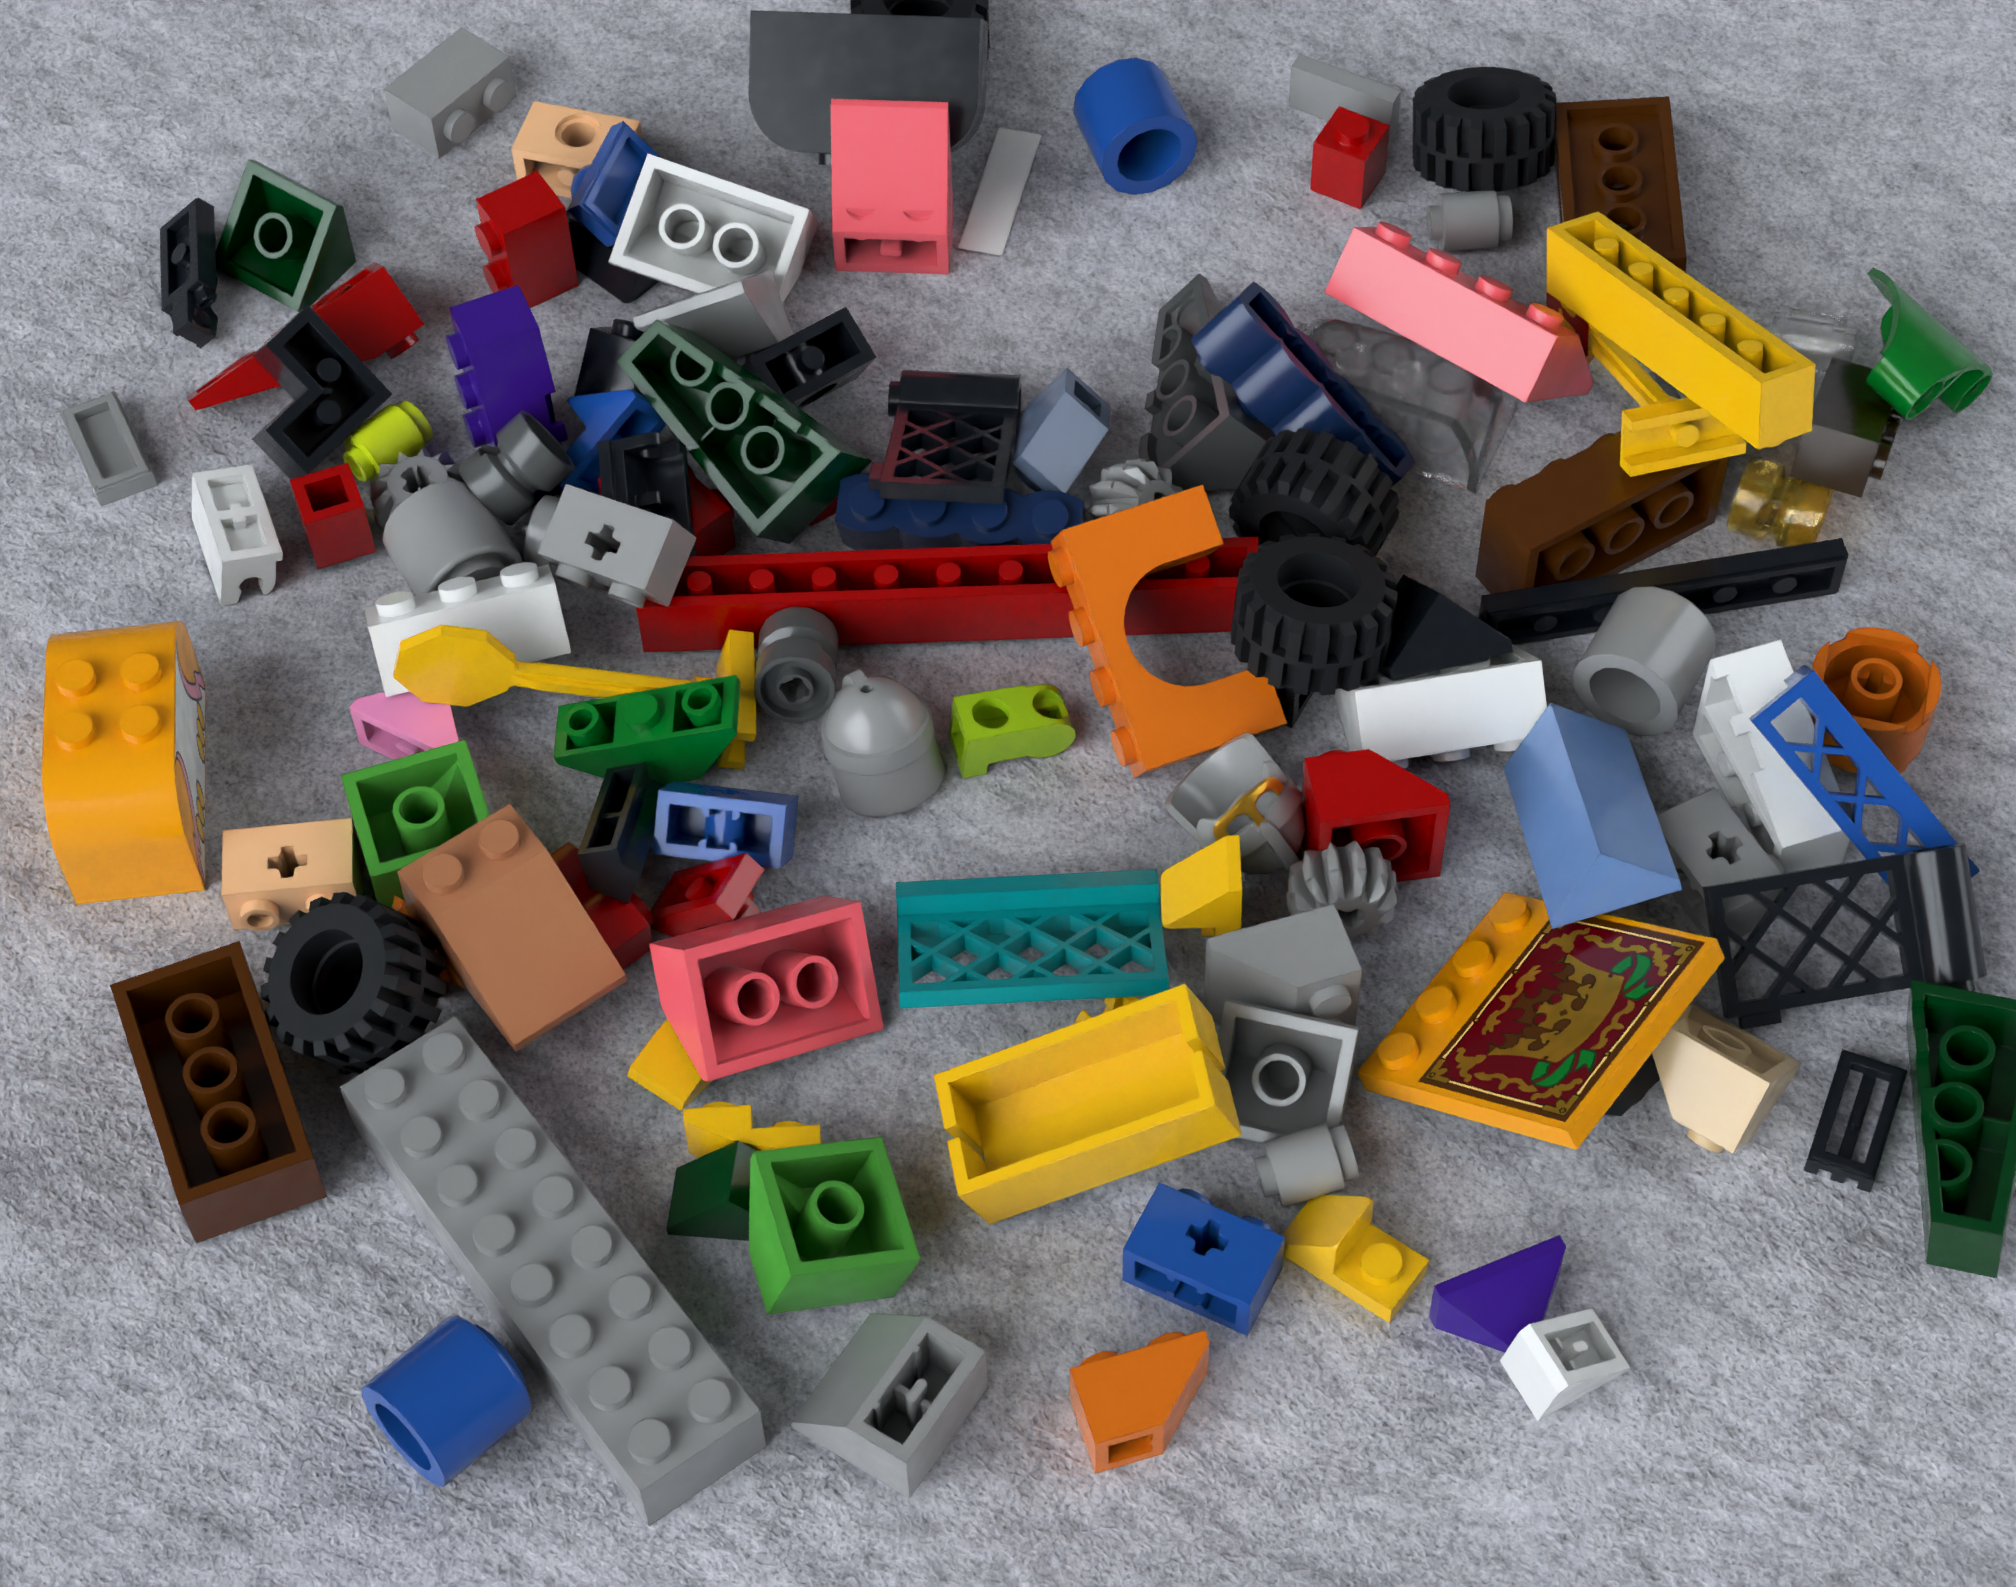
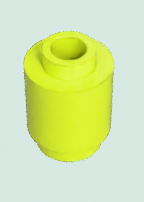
[342,400,433,482]

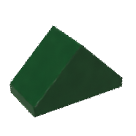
[666,1141,757,1241]

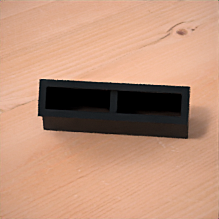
[578,762,665,904]

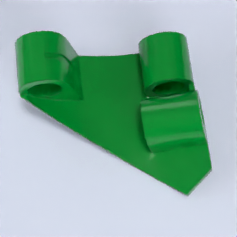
[1866,268,1993,421]

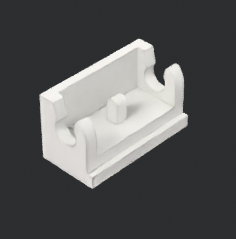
[192,464,283,606]

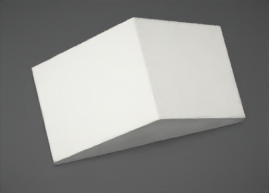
[1500,1308,1630,1421]

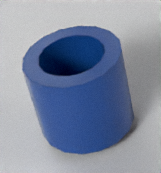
[1073,58,1198,195]
[361,1315,532,1487]

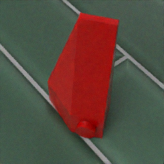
[187,262,425,411]

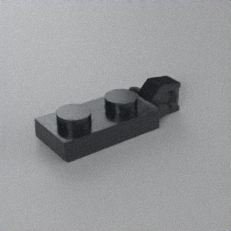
[160,198,218,349]

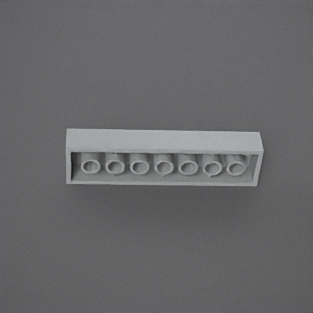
[340,1016,767,1526]

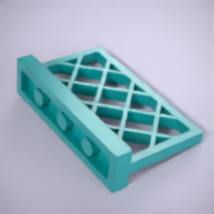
[896,869,1169,1009]

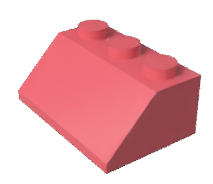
[649,896,884,1082]

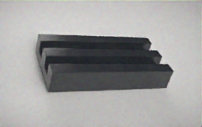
[1803,1049,1908,1193]

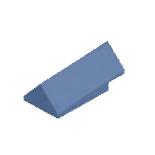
[1503,703,1682,929]

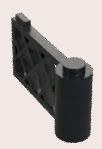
[868,370,1022,504]
[1703,843,1987,1029]

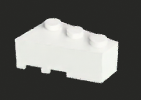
[1692,639,1852,873]

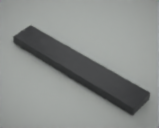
[1478,538,1849,645]

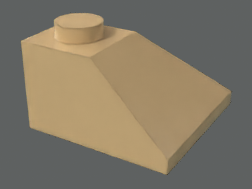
[1652,1001,1801,1154]

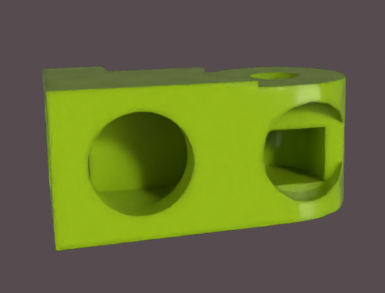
[948,684,1076,779]

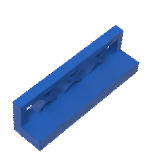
[1749,665,1980,886]

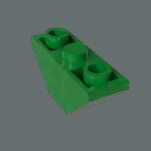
[553,675,740,785]

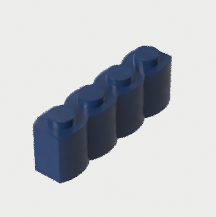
[1191,282,1416,488]
[835,473,1086,551]

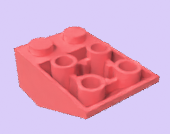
[831,99,954,274]

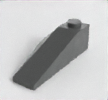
[1138,273,1276,491]

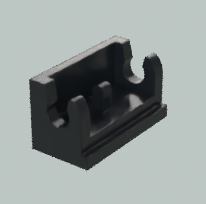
[598,432,696,556]

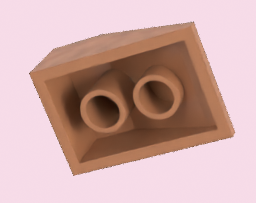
[397,803,627,1052]

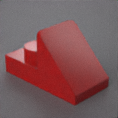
[650,853,764,937]

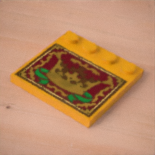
[1357,892,1725,1150]

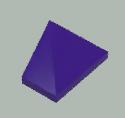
[1429,1235,1566,1352]

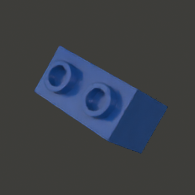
[652,781,799,869]
[1122,1182,1285,1336]

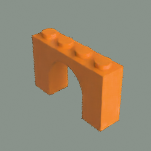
[1048,485,1287,778]

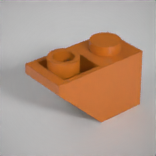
[1069,1330,1210,1474]

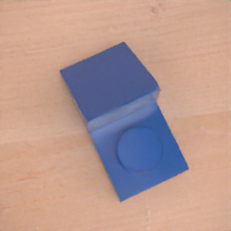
[558,389,667,495]

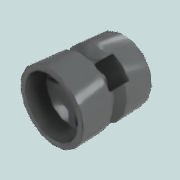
[458,410,575,526]
[754,607,839,723]

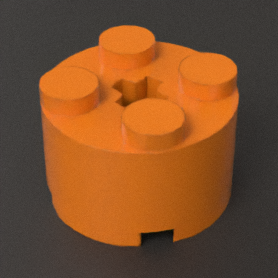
[1809,627,1942,774]

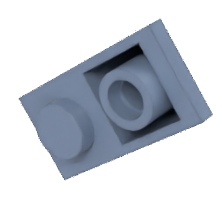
[1012,368,1111,493]

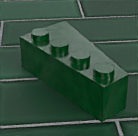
[616,320,872,544]
[1906,980,2016,1278]

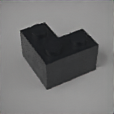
[252,305,392,480]

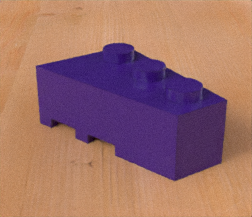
[446,285,568,502]

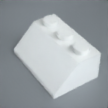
[608,154,819,303]
[364,562,571,697]
[1334,644,1547,769]

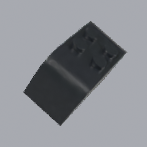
[749,10,988,165]

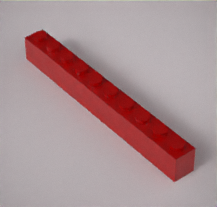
[636,537,1259,652]

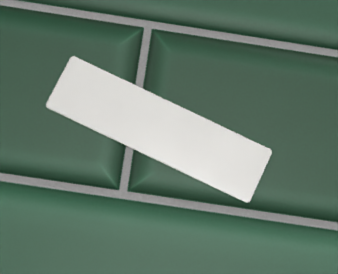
[958,128,1041,256]

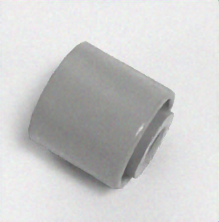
[382,480,523,596]
[1572,586,1716,736]

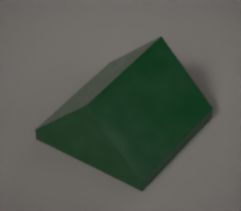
[216,159,356,312]

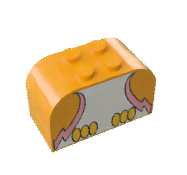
[42,621,206,905]

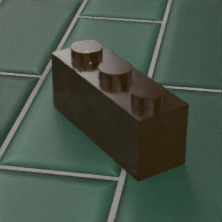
[1789,357,1902,498]

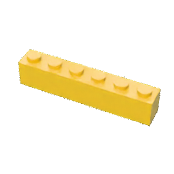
[1546,211,1816,450]

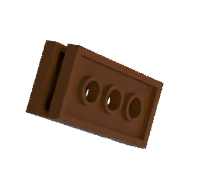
[1555,96,1687,273]

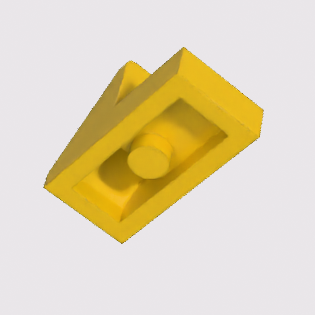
[1160,835,1242,937]
[1281,1195,1429,1323]

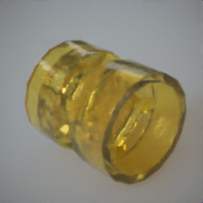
[1727,455,1834,548]

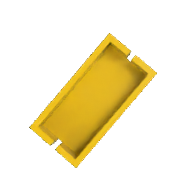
[934,984,1242,1225]

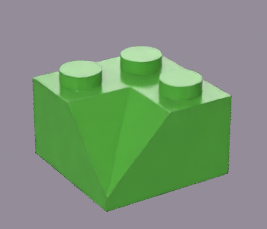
[340,739,490,909]
[749,1136,921,1315]

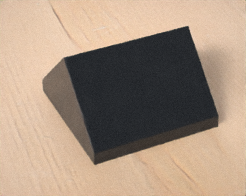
[1378,574,1513,681]

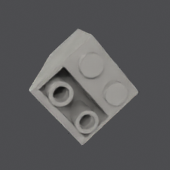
[791,1313,988,1499]

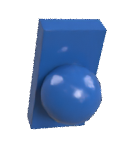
[567,121,662,247]

